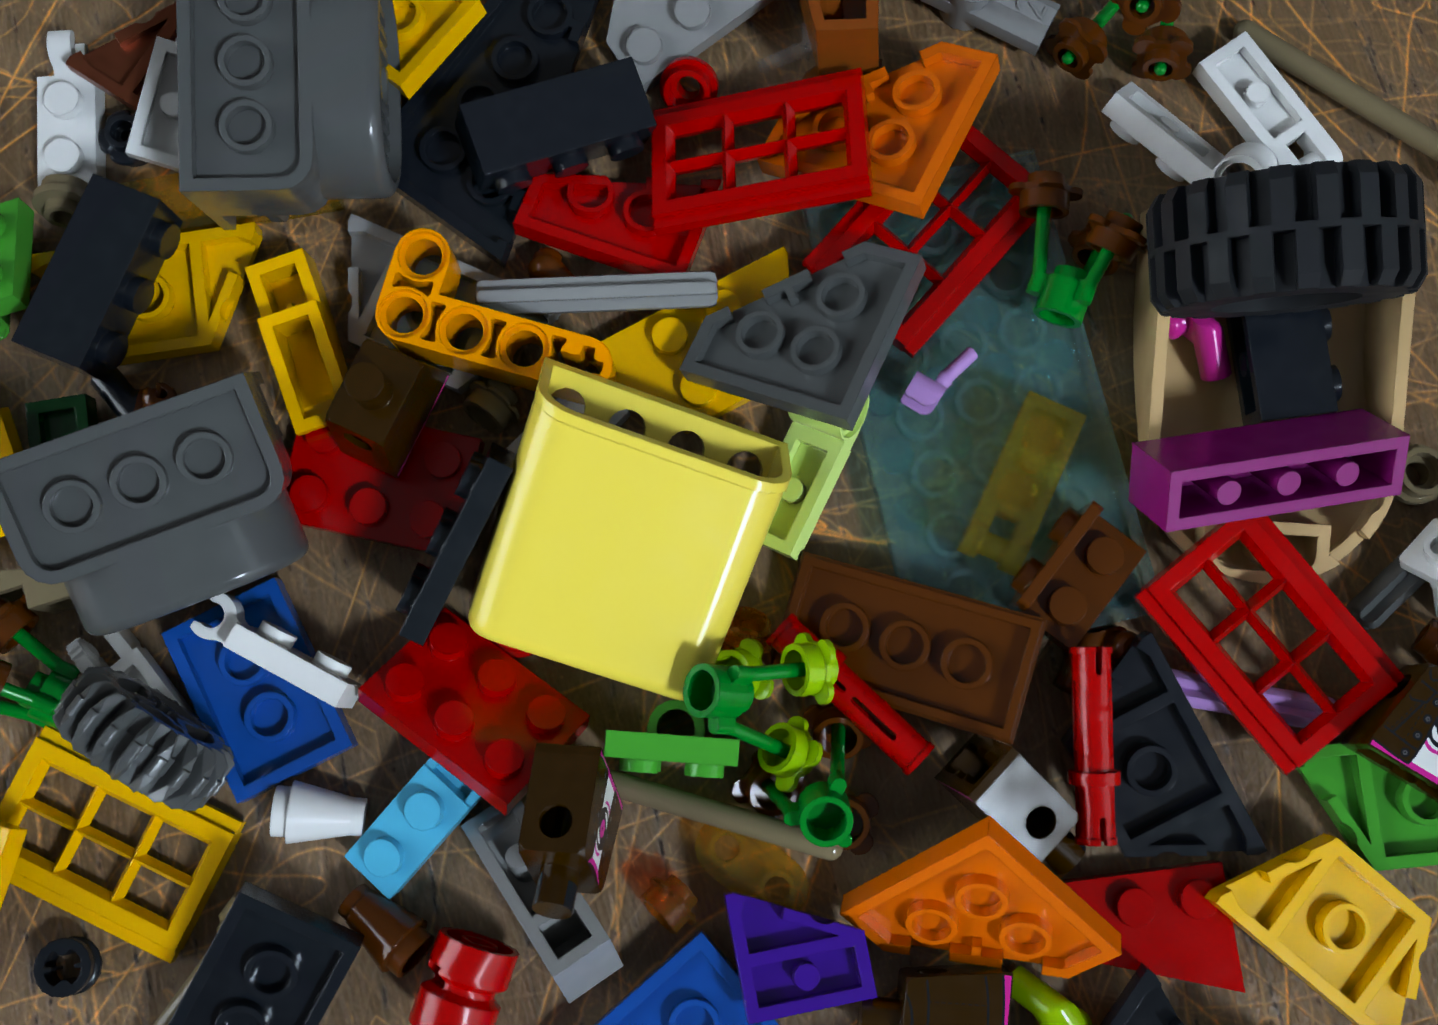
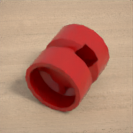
[408,927,520,1025]

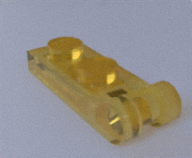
[956,390,1087,577]

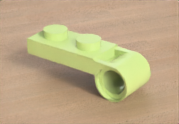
[762,395,870,562]

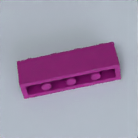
[1128,408,1410,532]

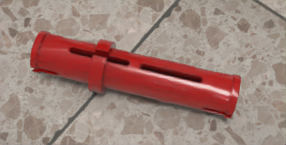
[766,613,935,776]
[1067,646,1121,847]

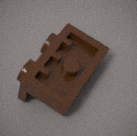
[1006,500,1147,652]

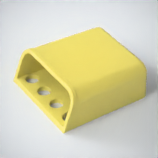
[468,357,792,701]

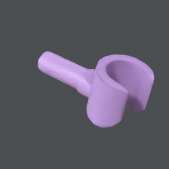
[900,347,978,415]

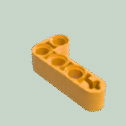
[375,228,617,405]

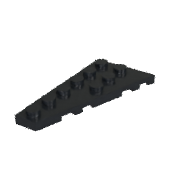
[396,0,599,268]

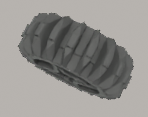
[52,666,235,811]

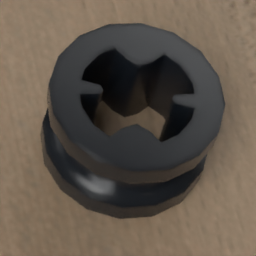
[33,936,103,998]

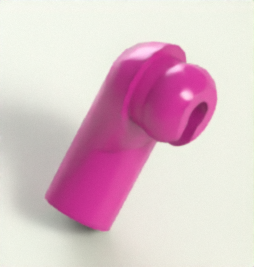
[1169,316,1232,382]

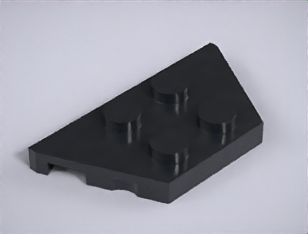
[1061,630,1268,857]

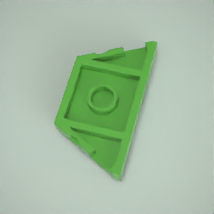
[1296,742,1438,871]

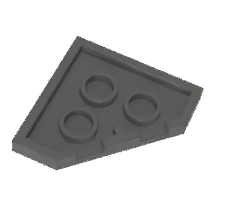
[679,241,926,431]

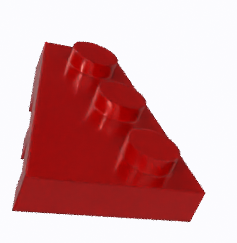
[513,174,722,274]
[1062,860,1245,993]

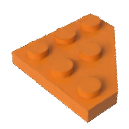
[757,41,1000,219]
[840,816,1122,979]

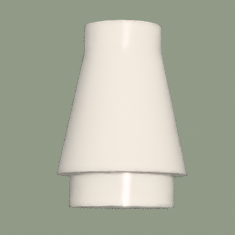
[270,780,367,844]

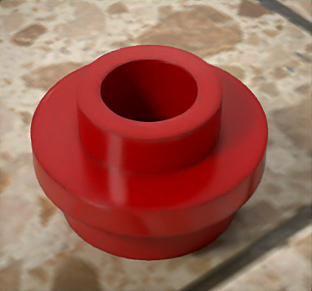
[660,56,719,107]

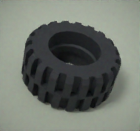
[1146,159,1428,319]

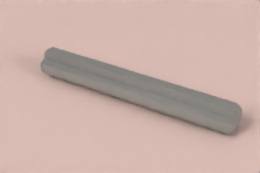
[475,271,718,315]

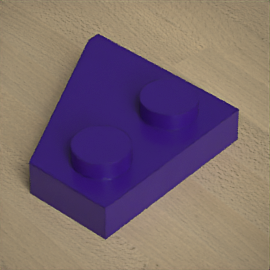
[723,891,878,1024]

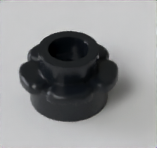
[98,110,148,167]

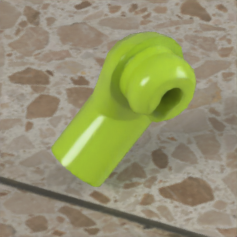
[1012,965,1093,1025]

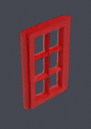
[652,68,873,236]
[802,126,1036,358]
[1133,516,1405,775]

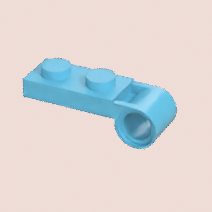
[344,757,483,900]

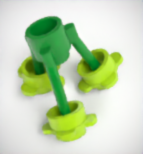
[683,633,839,793]

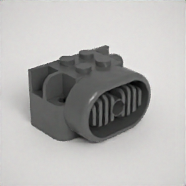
[176,0,402,230]
[0,371,309,636]

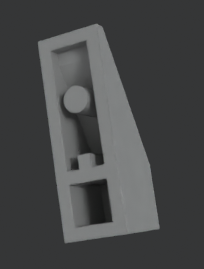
[461,800,624,1004]

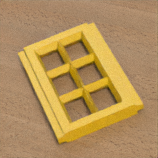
[0,725,246,964]

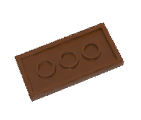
[770,551,1048,745]

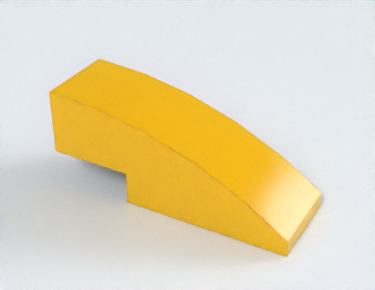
[244,248,348,436]

